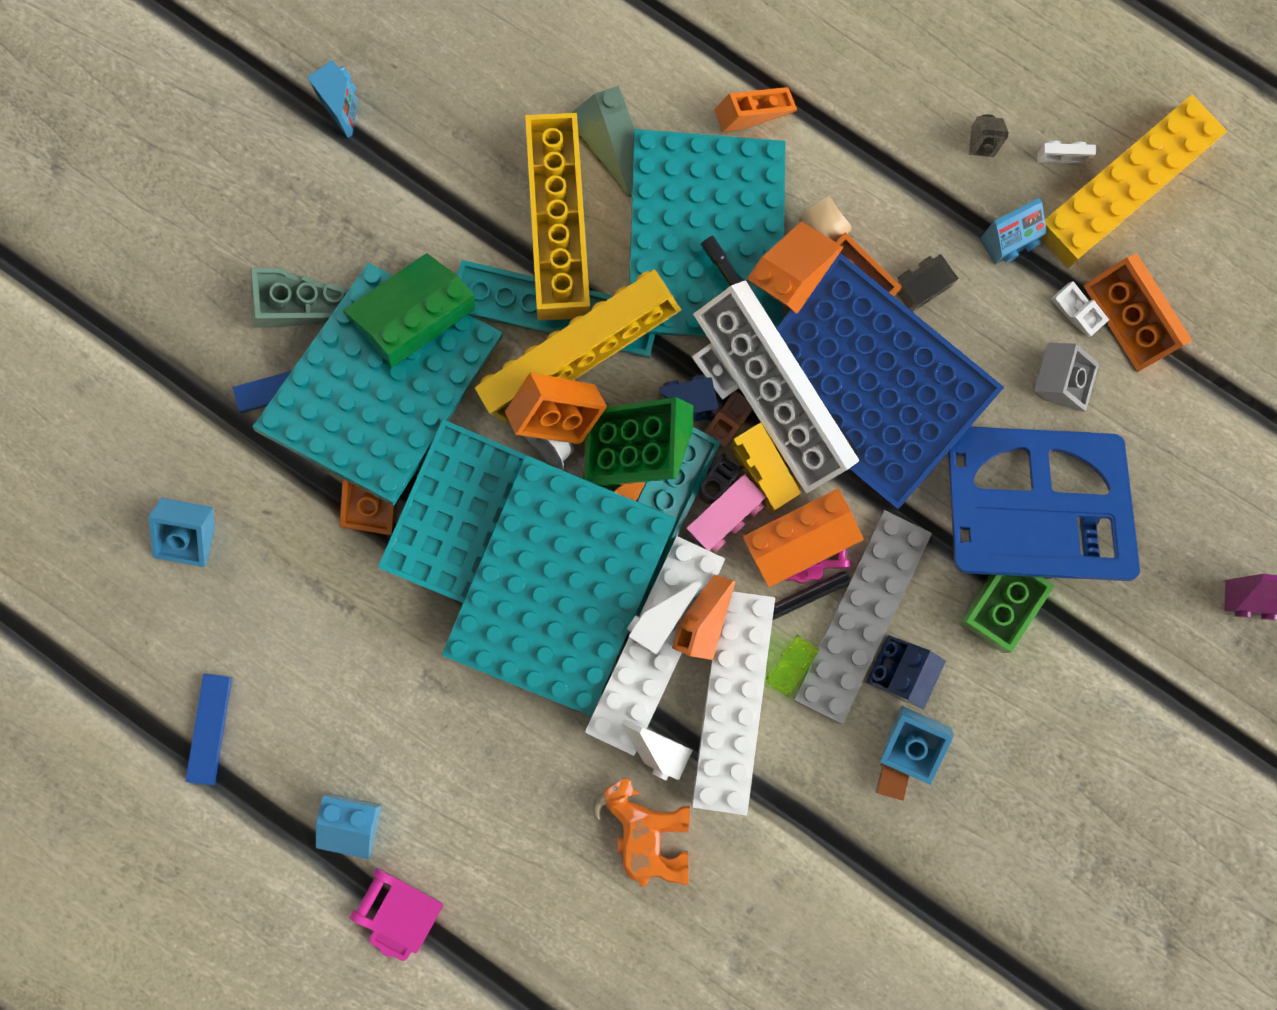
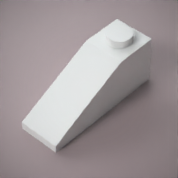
[627,582,701,655]
[622,719,693,780]

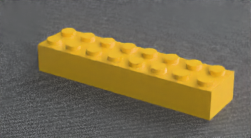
[1041,94,1227,268]
[525,113,590,321]
[474,269,681,424]

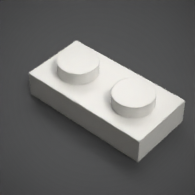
[1037,141,1096,164]

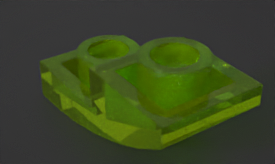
[766,634,819,697]

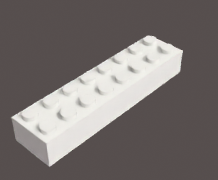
[693,280,859,494]
[585,536,725,756]
[692,592,775,815]

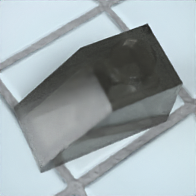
[969,114,1009,157]

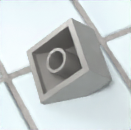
[1034,343,1099,412]

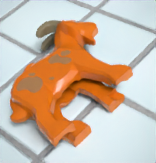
[593,778,690,887]

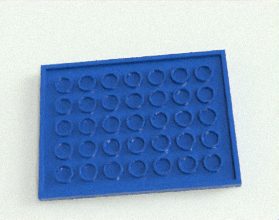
[776,253,1004,509]

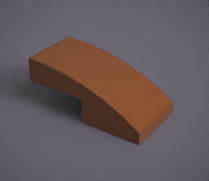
[704,390,753,448]
[875,741,909,801]

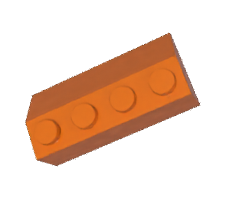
[1083,254,1193,372]
[743,488,864,588]

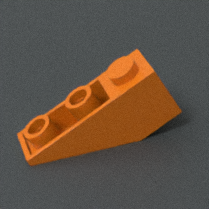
[672,574,735,660]

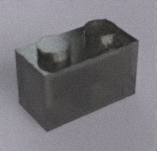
[897,254,959,312]

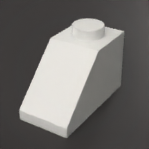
[692,342,739,399]

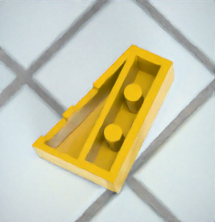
[730,422,801,513]

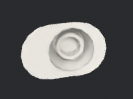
[524,436,574,470]

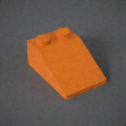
[747,221,843,314]
[340,479,398,535]

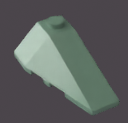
[572,86,634,197]
[251,268,349,328]

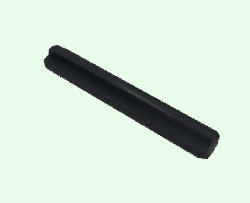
[772,571,850,621]

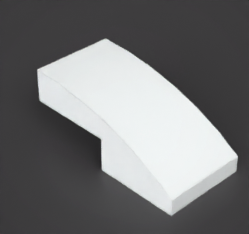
[1051,281,1109,337]

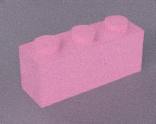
[686,474,766,553]

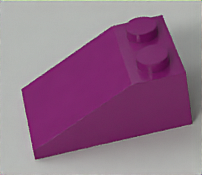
[1224,574,1277,621]

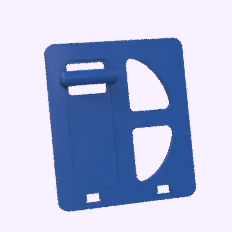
[948,427,1140,581]

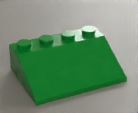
[343,253,475,368]
[584,397,693,487]

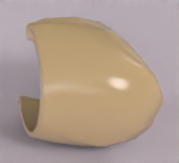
[799,196,851,242]

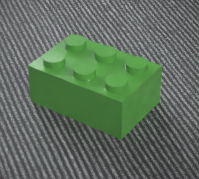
[959,574,1055,653]

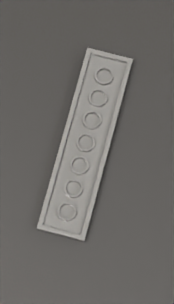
[793,510,932,724]

